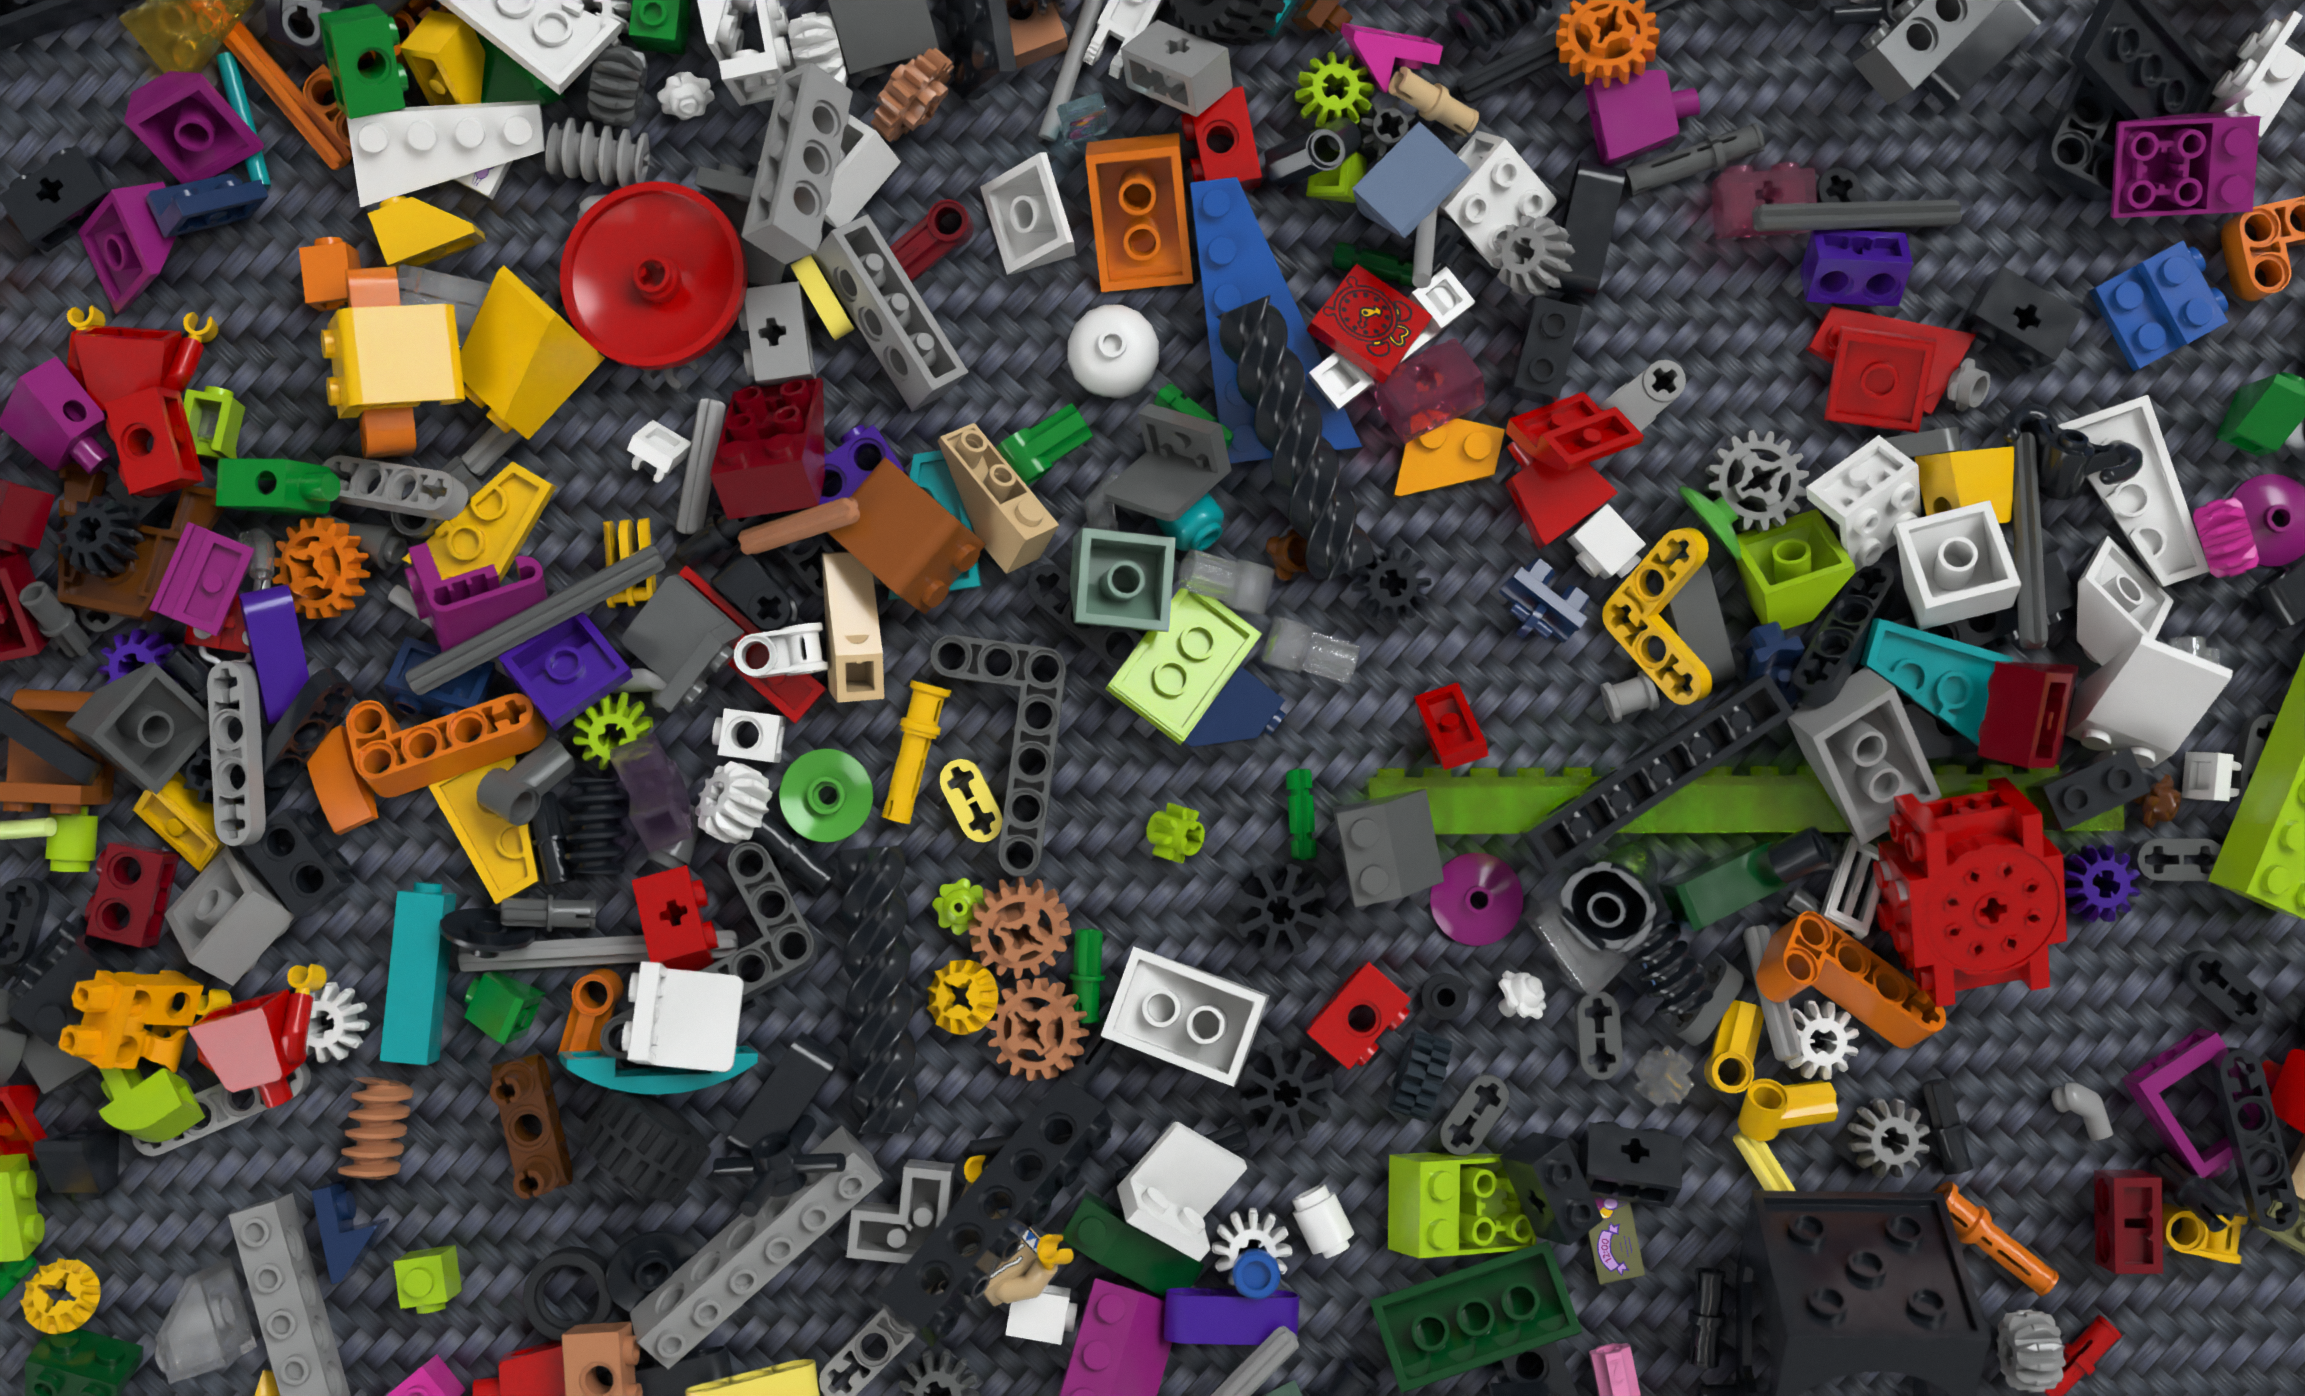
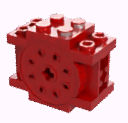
[1873,777,2067,1007]

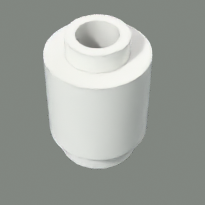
[1292,1184,1354,1259]

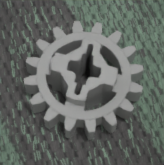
[1704,430,1809,533]

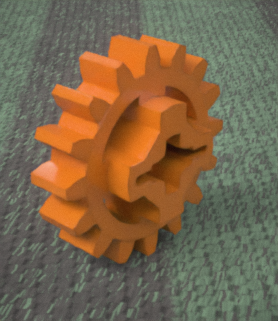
[1556,0,1659,88]
[271,517,370,619]

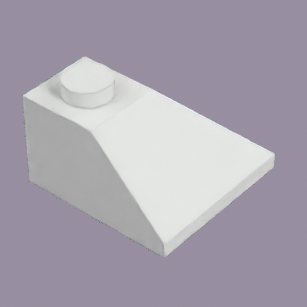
[2077,536,2174,666]

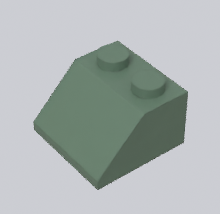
[1070,528,1176,632]

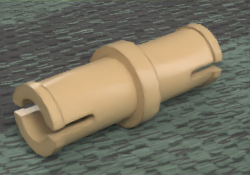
[1388,67,1479,137]

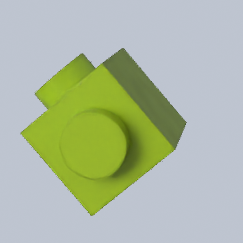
[394,1245,462,1314]

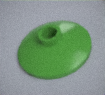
[1678,485,1742,561]
[779,749,873,842]

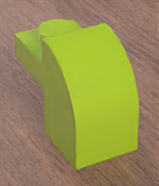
[98,1067,205,1142]

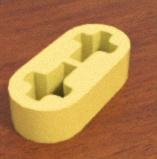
[790,255,854,341]
[940,759,1003,843]

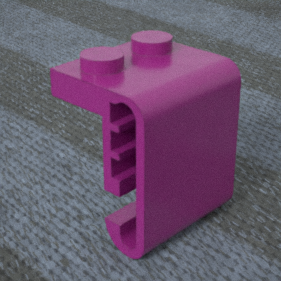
[404,542,547,652]

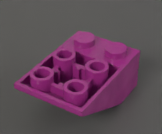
[2111,111,2260,218]

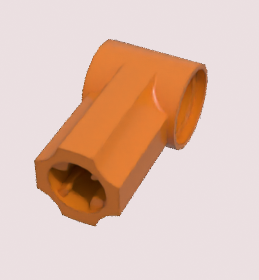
[557,968,624,1055]

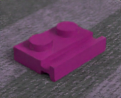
[150,522,257,636]

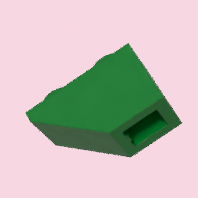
[2216,372,2305,457]

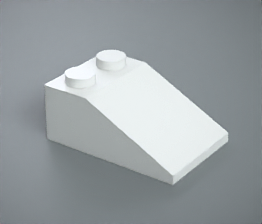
[2065,635,2233,769]
[1101,947,1270,1087]

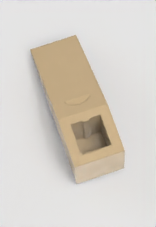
[938,423,1059,574]
[822,551,884,702]

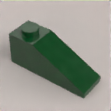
[1060,1189,1204,1298]

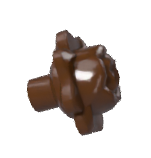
[2131,774,2182,829]

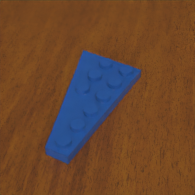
[1190,177,1362,463]

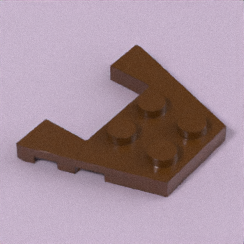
[58,463,226,622]

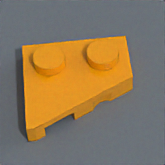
[1392,408,1505,498]

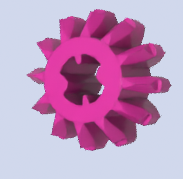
[2192,497,2259,578]

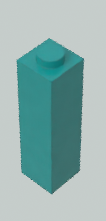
[380,881,457,1065]

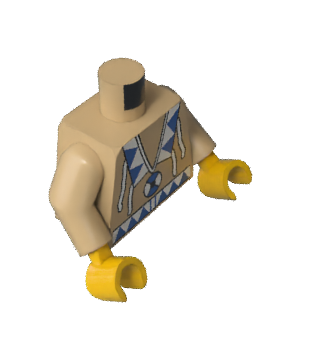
[938,1155,1074,1306]

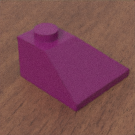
[124,71,264,184]
[78,182,177,314]

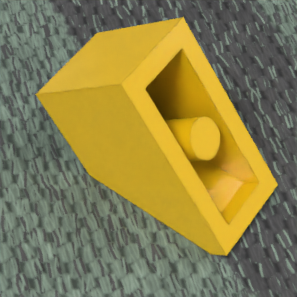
[400,10,485,106]
[368,196,486,274]

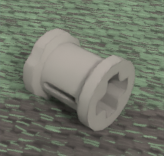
[1600,670,1660,723]

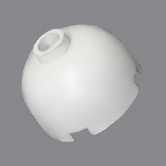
[1068,305,1159,399]

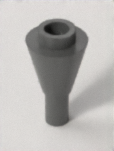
[324,515,407,570]

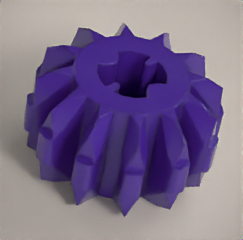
[96,628,181,686]
[2064,844,2141,923]

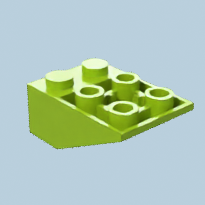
[1388,1152,1537,1258]

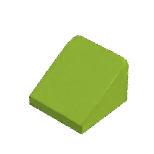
[1306,150,1367,203]

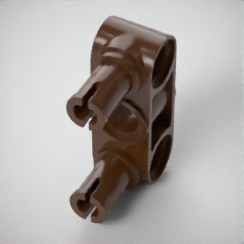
[490,1053,573,1199]

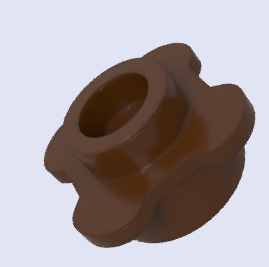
[1266,528,1309,581]

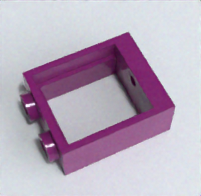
[2121,1028,2280,1179]

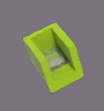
[183,386,245,460]

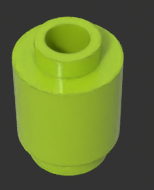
[45,806,98,872]

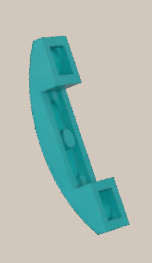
[559,1046,758,1094]

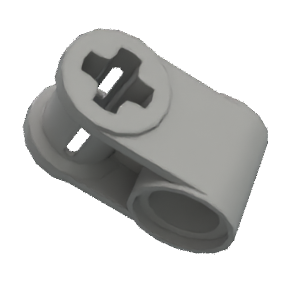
[1598,360,1686,432]

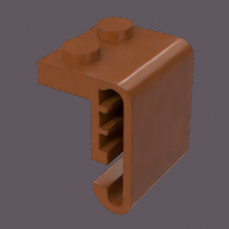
[827,457,986,615]
[0,689,115,814]

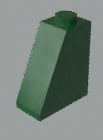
[1657,841,1789,931]

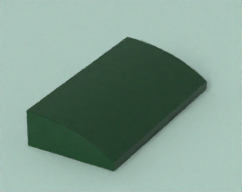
[1370,1240,1582,1394]

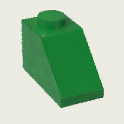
[464,971,546,1045]

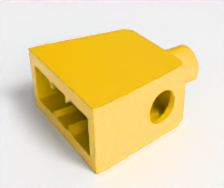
[1915,446,2014,523]

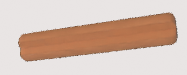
[738,497,860,555]

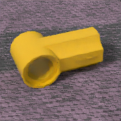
[1704,1000,1764,1093]
[1737,1078,1838,1141]

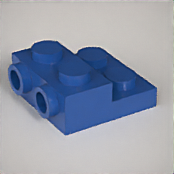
[2089,241,2228,371]

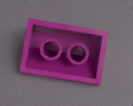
[1058,1278,1172,1396]

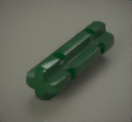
[1332,242,1416,288]

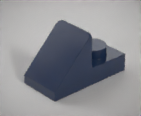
[311,1180,389,1284]

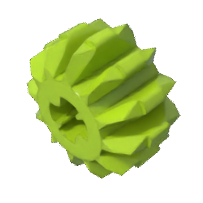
[1295,51,1374,128]
[573,692,654,771]

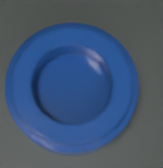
[1232,1248,1280,1299]

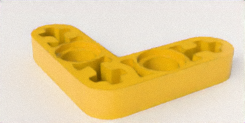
[1602,527,1712,705]

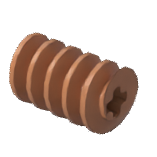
[338,1077,414,1180]

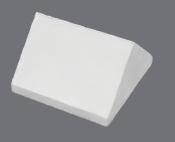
[980,152,1076,275]

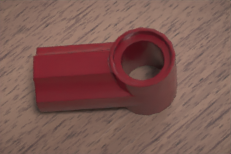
[889,199,974,283]

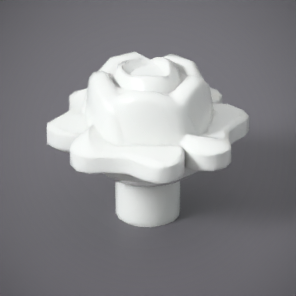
[657,72,715,120]
[1498,970,1546,1019]

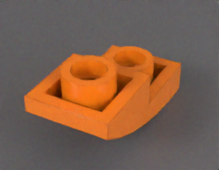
[307,725,378,835]

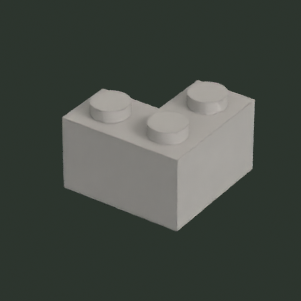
[846,1159,955,1264]

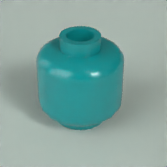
[1155,492,1224,553]

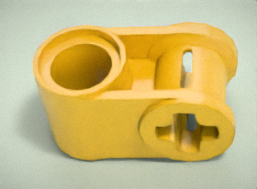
[2162,1203,2248,1264]

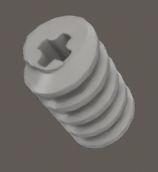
[545,117,650,188]

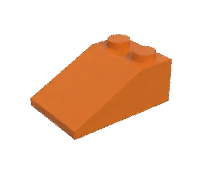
[1085,133,1193,292]

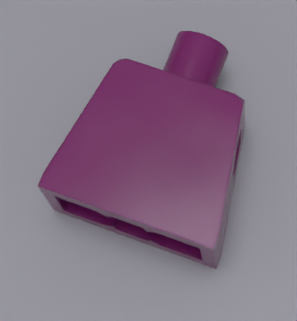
[1583,70,1700,167]
[0,356,112,475]

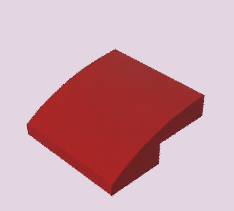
[1506,392,1644,471]

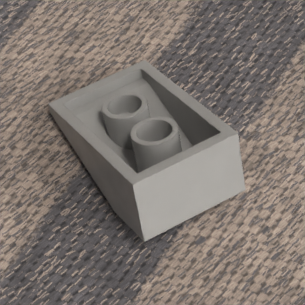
[1787,667,1942,846]

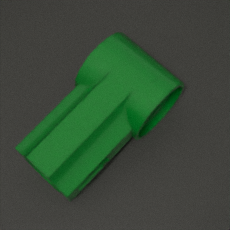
[995,403,1093,486]

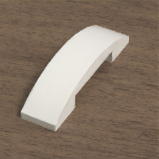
[1307,266,1475,412]

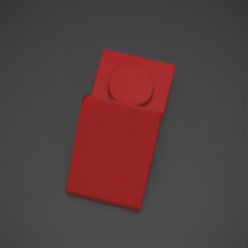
[1414,682,1489,770]
[0,1085,48,1161]

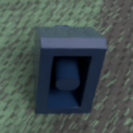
[1184,666,1286,747]

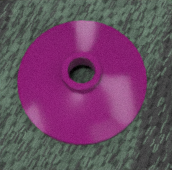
[2229,474,2305,567]
[1430,853,1523,946]

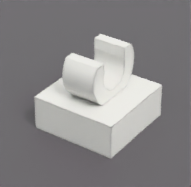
[627,420,691,483]
[2181,752,2242,802]

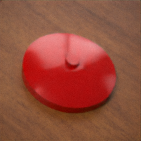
[560,181,748,370]

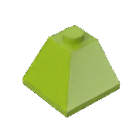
[1735,509,1855,631]

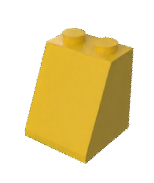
[460,265,605,440]

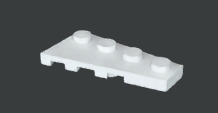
[347,100,546,207]

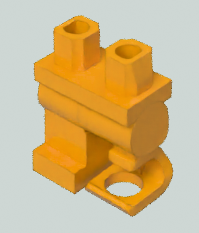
[58,970,204,1073]

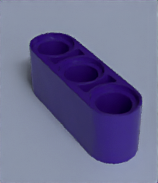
[238,584,309,725]
[1163,1287,1300,1345]

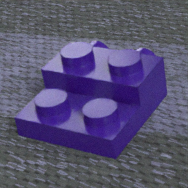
[498,611,633,731]

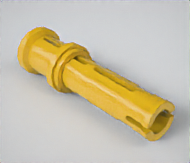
[881,680,952,824]

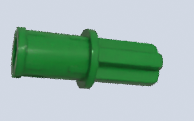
[1068,928,1106,1023]

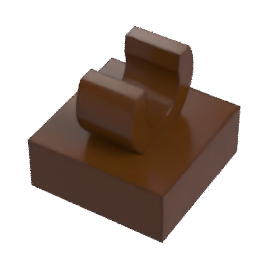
[1291,0,1353,34]

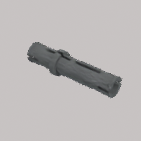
[1623,122,1765,197]

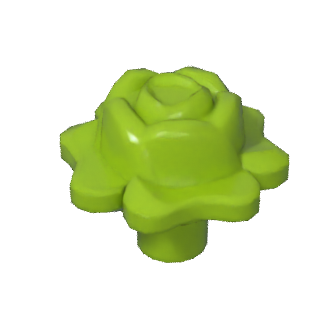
[932,878,985,935]

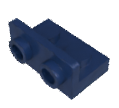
[146,173,269,238]
[384,637,496,719]

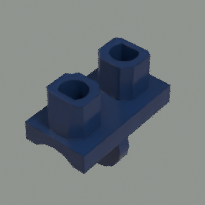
[1498,558,1590,643]
[1744,621,1804,705]

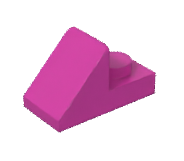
[1341,23,1443,94]

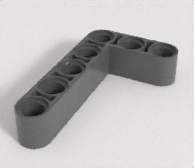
[930,635,1067,876]
[600,842,818,1063]

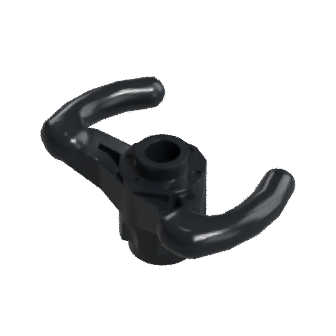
[2002,403,2143,500]

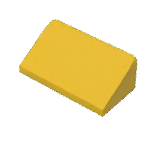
[133,771,239,873]

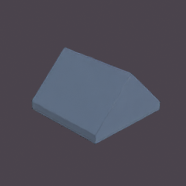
[1352,121,1472,239]

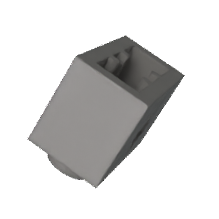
[1121,20,1233,117]
[738,281,817,387]

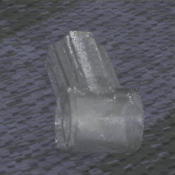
[1178,549,1275,616]
[1261,617,1361,685]

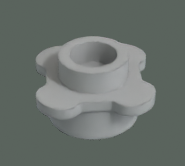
[1947,358,1990,411]

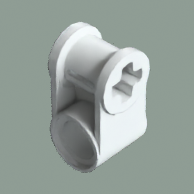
[734,623,829,678]

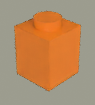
[299,237,361,311]

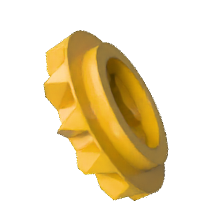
[926,959,999,1035]
[20,1258,101,1334]

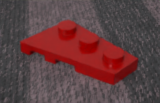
[1805,306,1976,417]

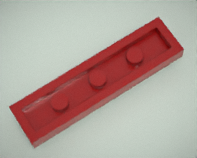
[678,565,828,724]

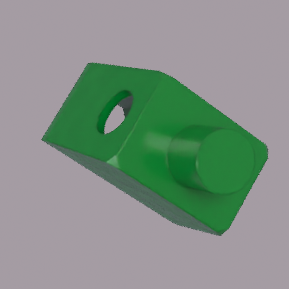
[216,458,340,516]

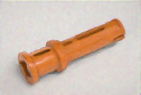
[1933,1181,2059,1296]

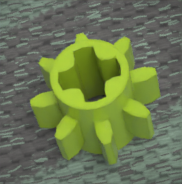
[1146,802,1205,864]

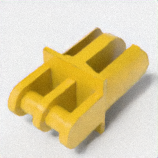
[603,518,657,608]

